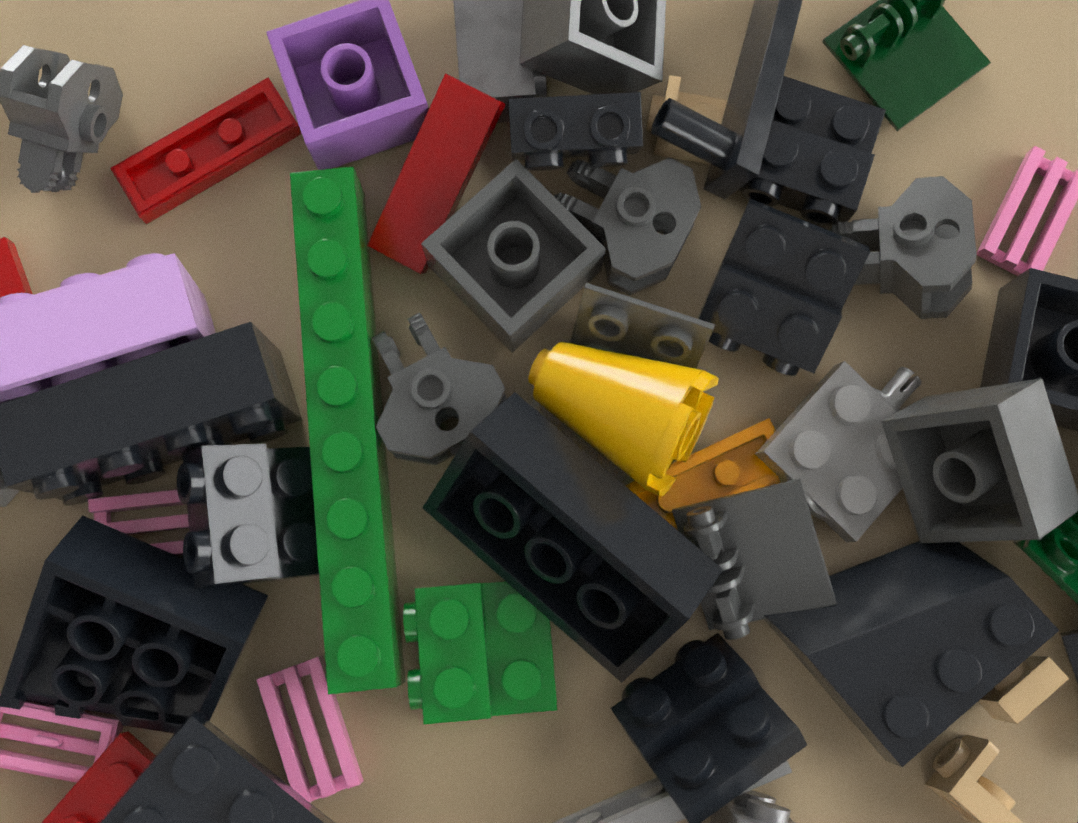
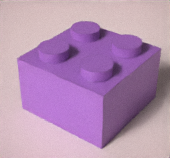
[266,0,429,170]

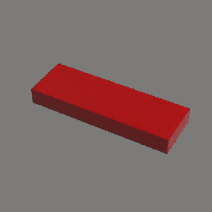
[367,73,506,274]
[110,77,302,224]

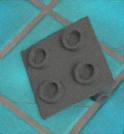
[570,283,715,369]
[672,478,837,640]

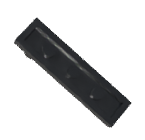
[651,0,803,200]

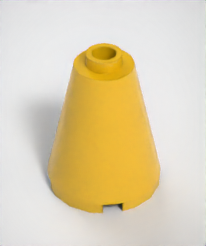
[528,342,719,496]

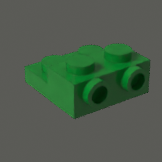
[403,581,558,725]

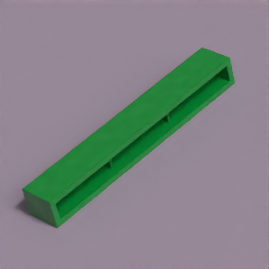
[290,167,406,695]

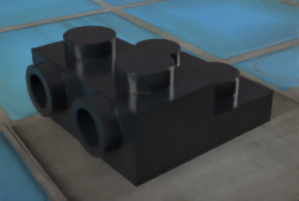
[737,76,886,226]
[508,92,643,171]
[698,198,870,376]
[177,444,319,589]
[610,633,807,823]

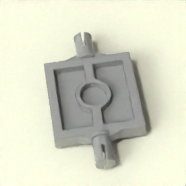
[755,361,921,542]

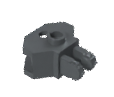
[0,45,123,193]
[554,157,701,295]
[830,176,977,319]
[372,312,507,466]

